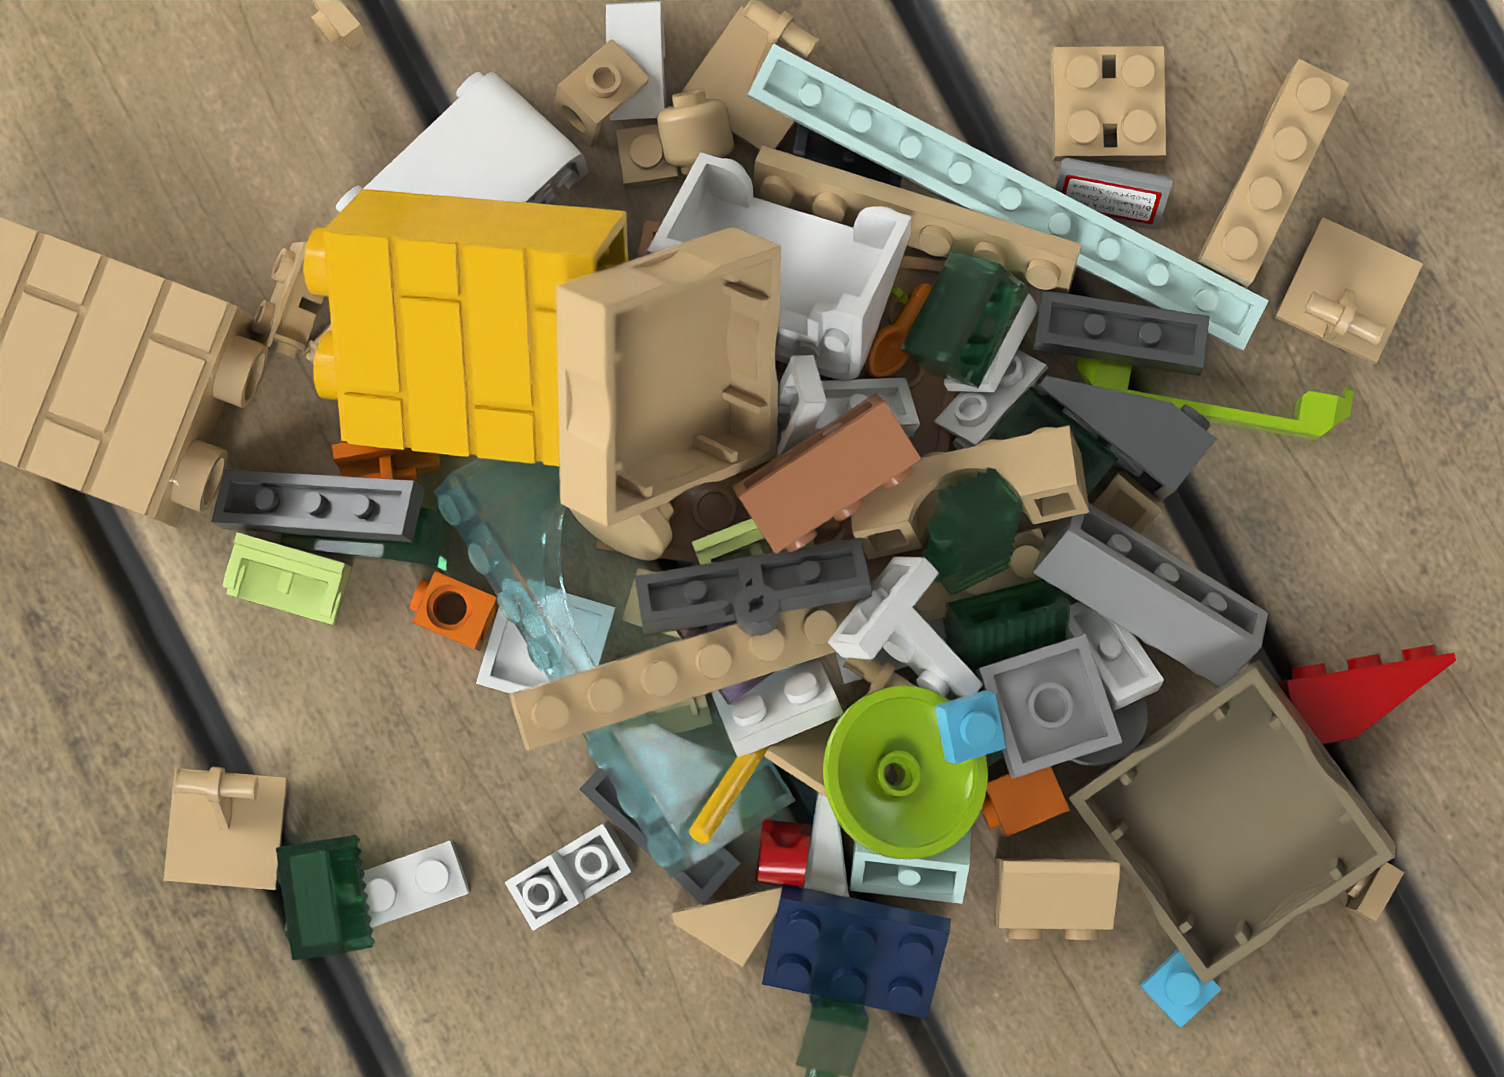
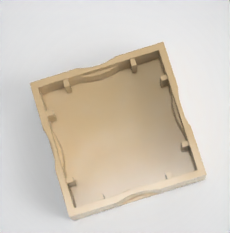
[556,227,781,527]

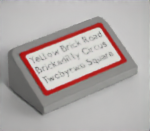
[1054,157,1173,229]

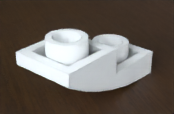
[606,1,667,120]
[505,820,637,931]

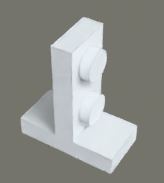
[772,355,920,460]
[827,557,983,700]

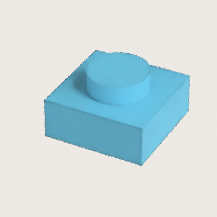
[935,690,1006,764]
[1139,948,1222,1028]

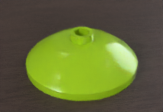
[823,686,988,860]

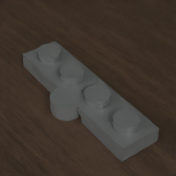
[635,537,872,636]

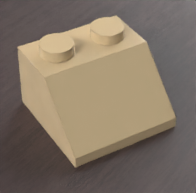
[995,858,1120,940]

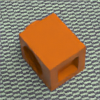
[409,571,501,651]
[981,766,1069,837]

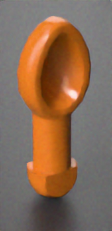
[865,283,938,379]

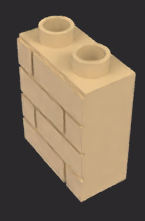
[0,217,268,528]

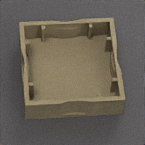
[1069,659,1396,985]

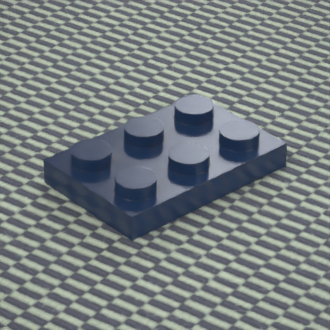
[762,884,951,1019]

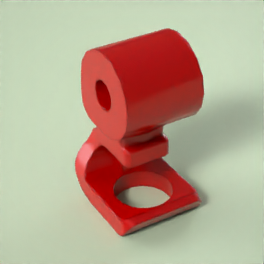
[755,819,812,888]

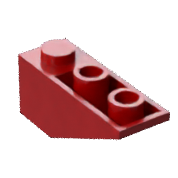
[1277,644,1456,744]

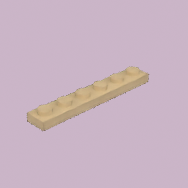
[753,145,1082,294]

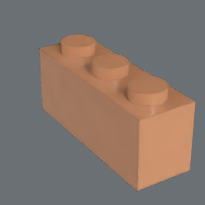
[732,393,921,554]

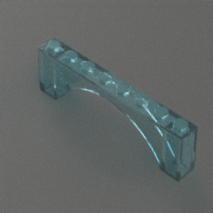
[433,458,796,878]

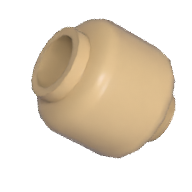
[657,89,734,175]

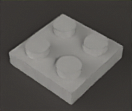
[975,634,1123,779]

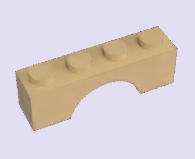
[1196,59,1350,288]
[851,426,1090,560]

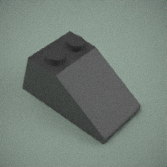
[1029,376,1217,501]

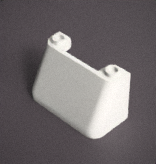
[335,72,589,213]
[647,152,911,381]

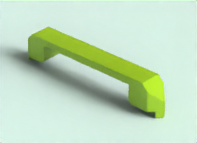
[1076,357,1354,440]

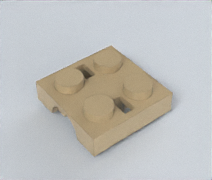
[1051,46,1166,162]

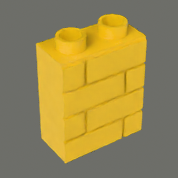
[304,189,628,466]

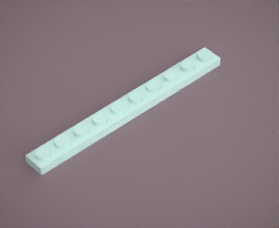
[747,44,1269,350]

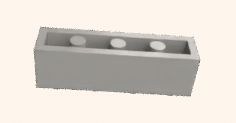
[1033,503,1268,686]

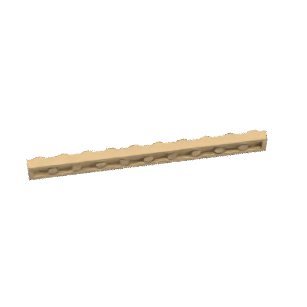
[509,527,1048,750]

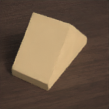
[672,886,782,967]

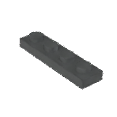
[211,469,425,542]

